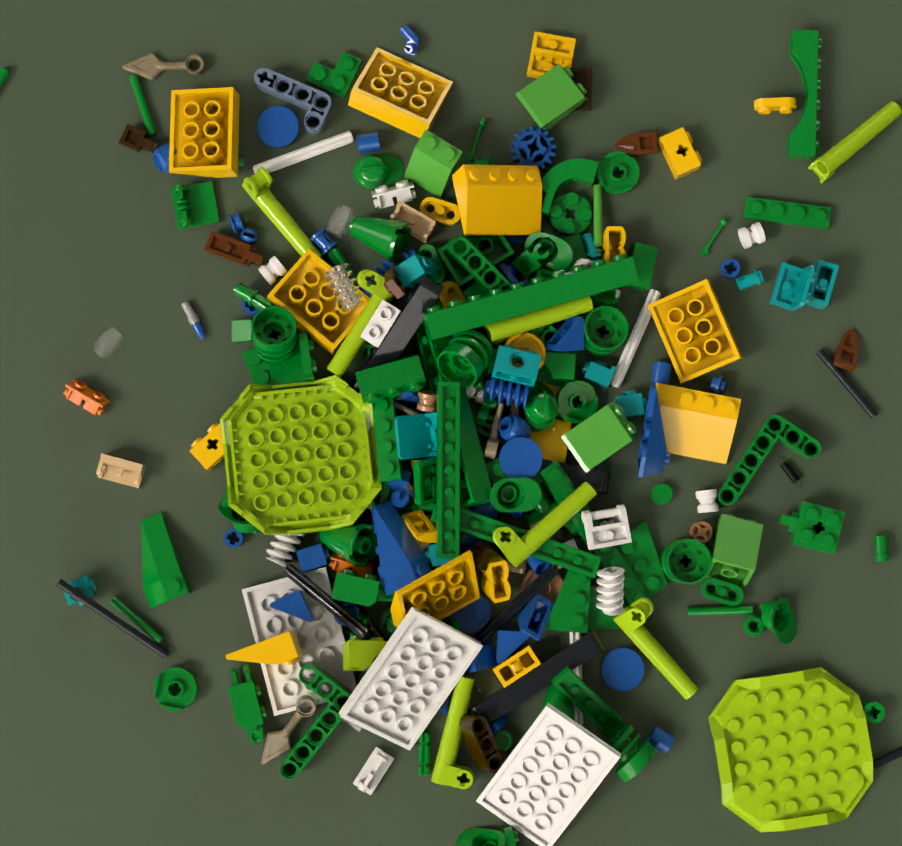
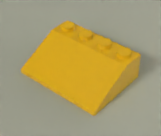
[348,47,453,138]
[169,87,240,178]
[452,164,542,235]
[267,248,370,356]
[648,279,743,384]
[656,383,741,464]
[390,550,480,628]
[225,630,305,667]

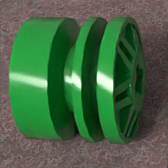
[251,306,297,363]
[584,306,628,356]
[437,329,494,387]
[660,539,712,585]
[606,723,657,783]

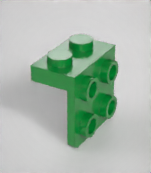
[269,332,317,385]

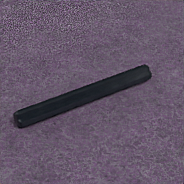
[284,564,369,638]
[475,565,559,644]

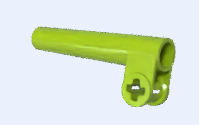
[808,101,902,184]
[242,167,323,258]
[326,269,395,378]
[483,296,593,346]
[492,482,597,568]
[613,597,698,700]
[431,675,475,789]

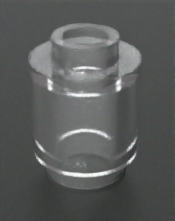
[326,205,355,238]
[92,327,124,359]

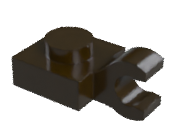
[119,124,159,153]
[459,544,493,571]

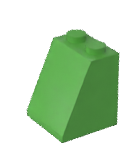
[515,64,588,131]
[404,130,463,198]
[561,401,639,472]
[705,514,763,588]

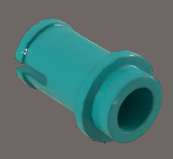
[581,232,603,261]
[735,269,764,291]

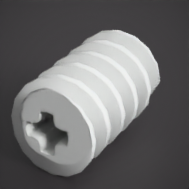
[265,533,305,567]
[596,566,625,616]

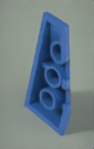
[637,381,670,477]
[372,501,431,595]

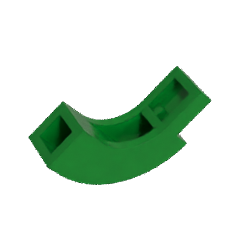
[541,159,599,218]

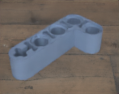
[254,68,333,135]

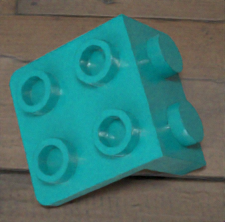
[769,262,817,311]
[394,412,437,460]

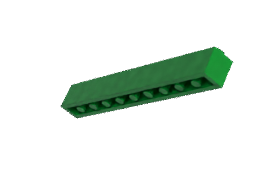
[422,253,639,340]
[415,297,492,508]

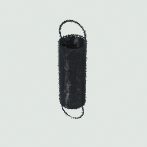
[778,457,802,487]

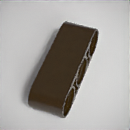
[459,714,504,774]

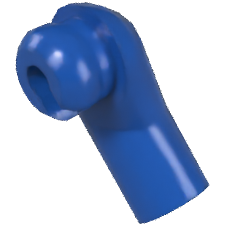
[399,24,420,55]

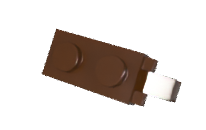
[204,231,265,267]

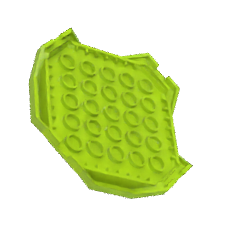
[220,375,382,535]
[708,667,873,832]

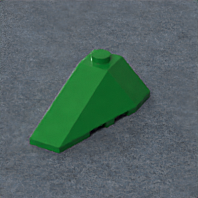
[141,513,191,608]

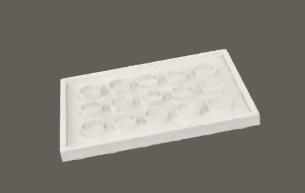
[242,567,357,716]
[339,606,483,750]
[476,703,621,846]

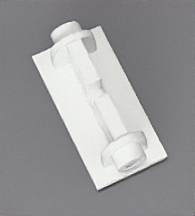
[371,180,416,209]
[360,300,401,348]
[353,747,394,795]

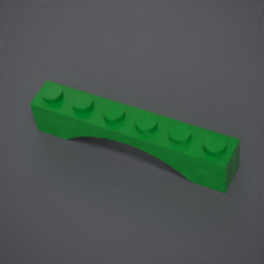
[786,30,822,160]

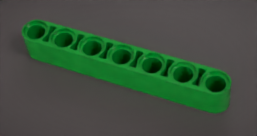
[447,237,557,346]

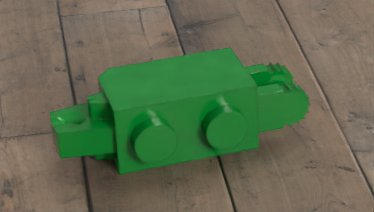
[227,664,268,743]

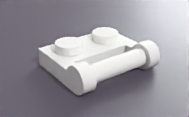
[581,504,632,550]

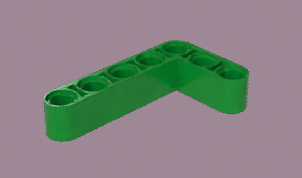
[716,415,821,506]
[280,661,353,780]

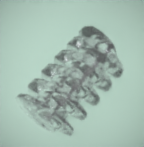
[325,263,364,312]

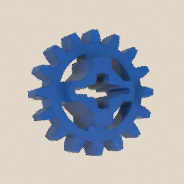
[510,126,556,171]

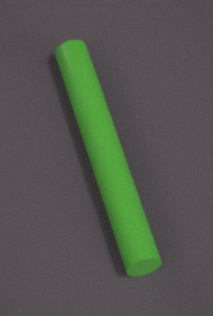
[593,184,602,246]

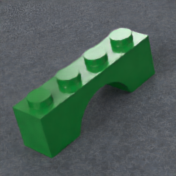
[487,345,576,382]

